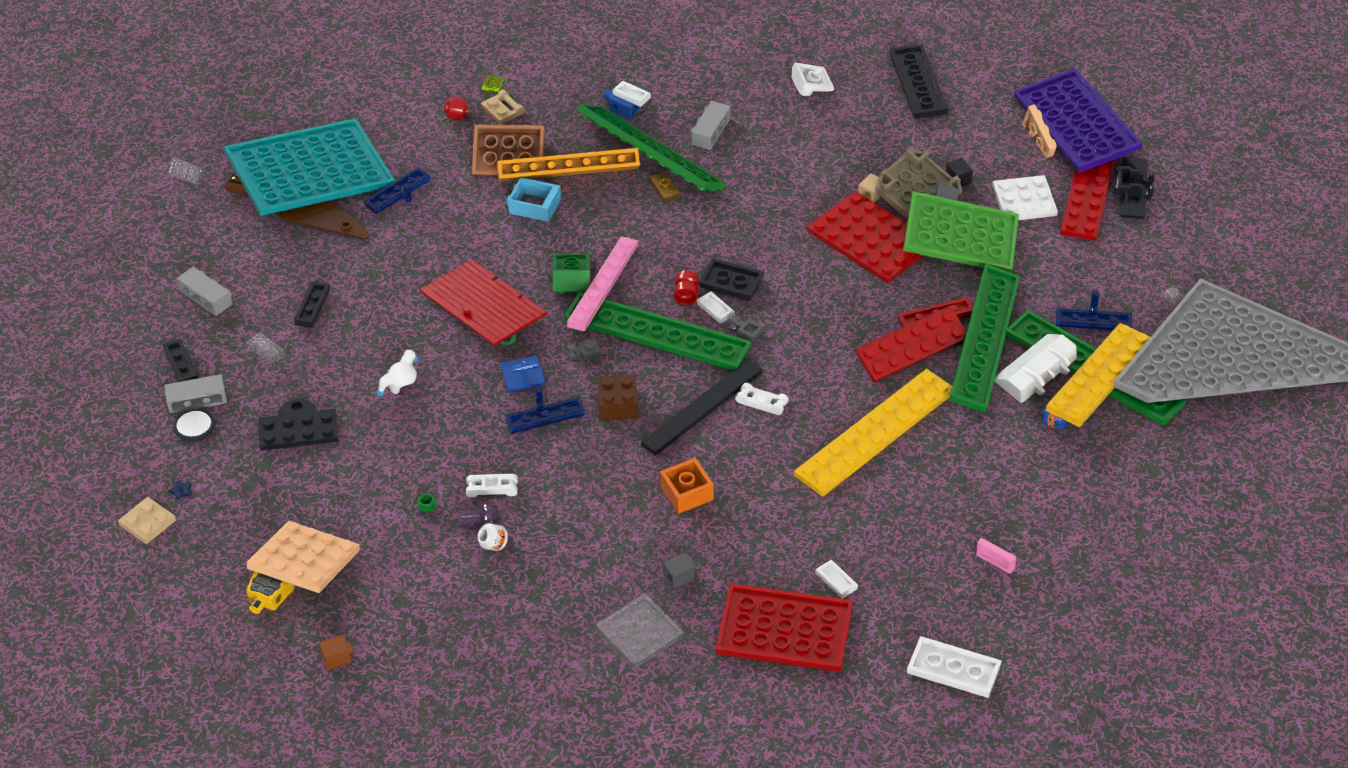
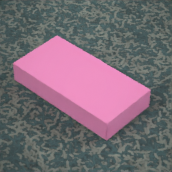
[976,538,1016,574]

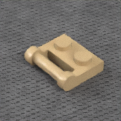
[481,90,525,125]

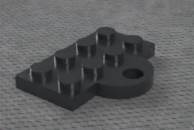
[258,399,338,451]

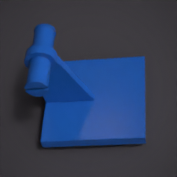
[500,356,545,392]

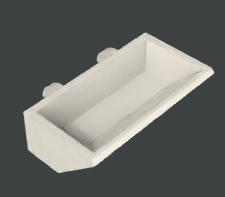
[994,334,1077,403]

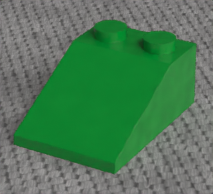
[553,254,590,294]

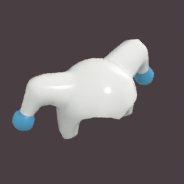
[376,350,418,397]

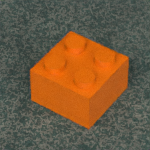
[660,458,714,514]

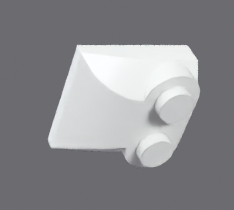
[791,63,834,96]

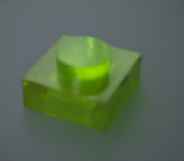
[482,75,504,93]

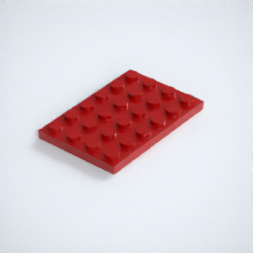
[807,191,925,284]
[715,583,853,672]

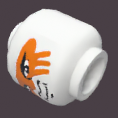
[478,523,508,551]

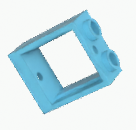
[506,177,561,222]

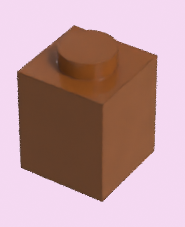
[319,635,353,670]

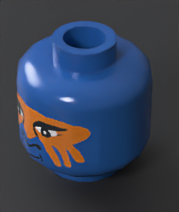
[1041,407,1070,430]

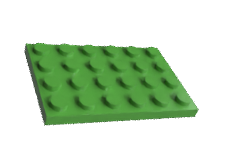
[903,191,1019,272]

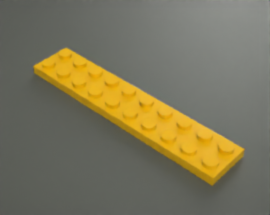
[794,369,952,497]

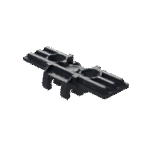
[1113,157,1155,219]

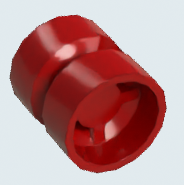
[674,270,699,305]

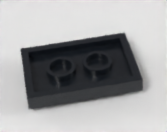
[699,258,764,301]

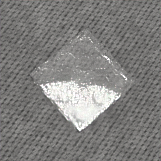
[596,593,684,669]

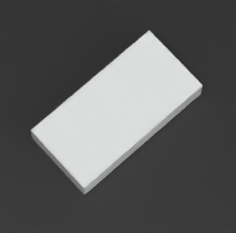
[613,81,651,107]
[697,291,735,324]
[815,560,858,599]

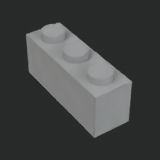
[689,101,730,150]
[177,267,232,316]
[164,374,227,414]

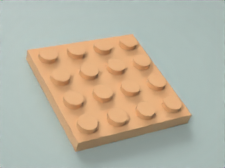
[247,521,360,593]

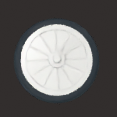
[174,409,215,441]

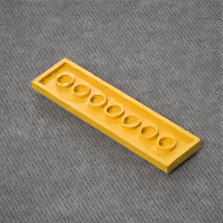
[1046,323,1151,427]

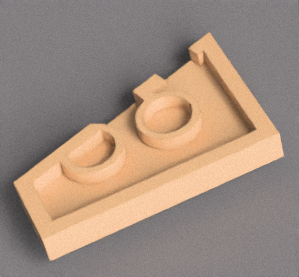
[1022,105,1057,158]

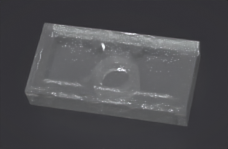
[168,157,204,185]
[246,332,285,364]

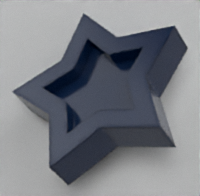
[168,480,191,500]

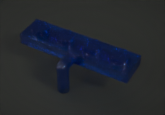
[364,167,430,214]
[1056,291,1132,330]
[505,386,585,434]

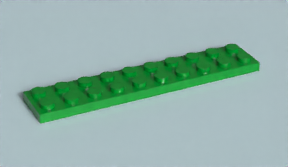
[577,104,726,191]
[949,264,1020,413]
[564,292,751,371]
[1005,310,1186,426]

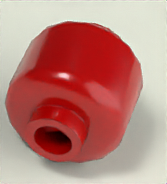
[444,96,470,120]

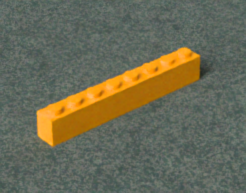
[496,148,640,182]

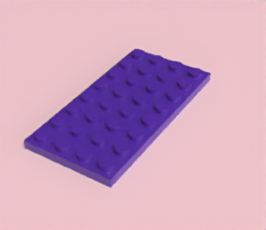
[1014,68,1142,173]

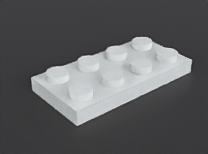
[907,636,1002,698]

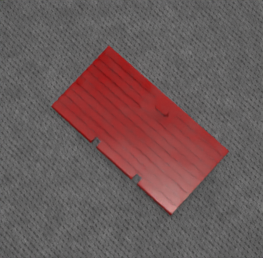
[420,259,548,346]

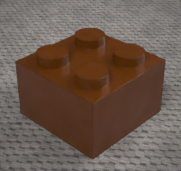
[598,375,638,421]

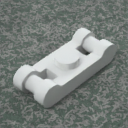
[735,383,789,415]
[466,474,518,497]

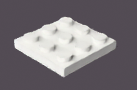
[992,175,1058,220]

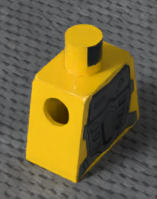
[247,571,295,614]

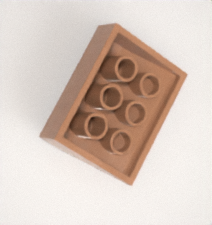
[472,125,546,176]

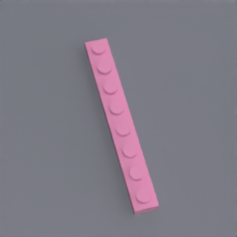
[567,236,638,331]

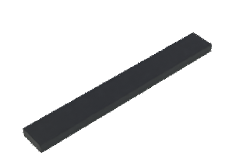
[641,359,762,456]

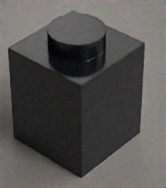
[946,158,973,187]

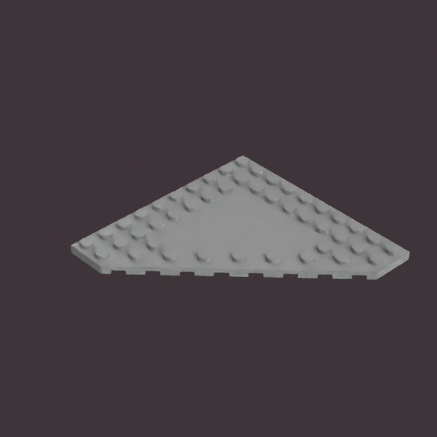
[1114,279,1348,403]

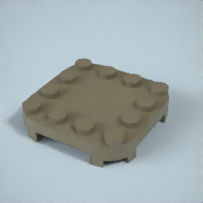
[875,148,962,219]

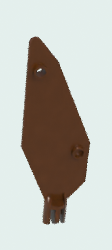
[225,175,369,239]

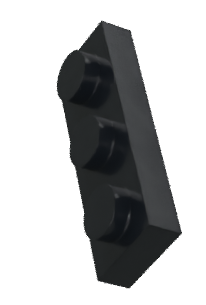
[294,281,330,328]
[162,338,198,382]

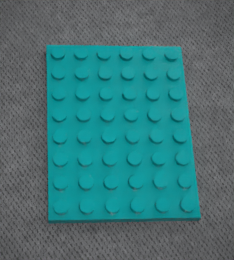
[224,118,395,216]

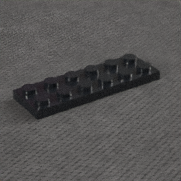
[889,44,948,118]

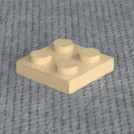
[118,497,176,544]

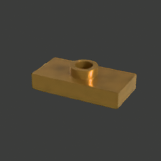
[649,172,680,203]

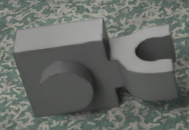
[729,315,764,343]
[566,338,601,360]

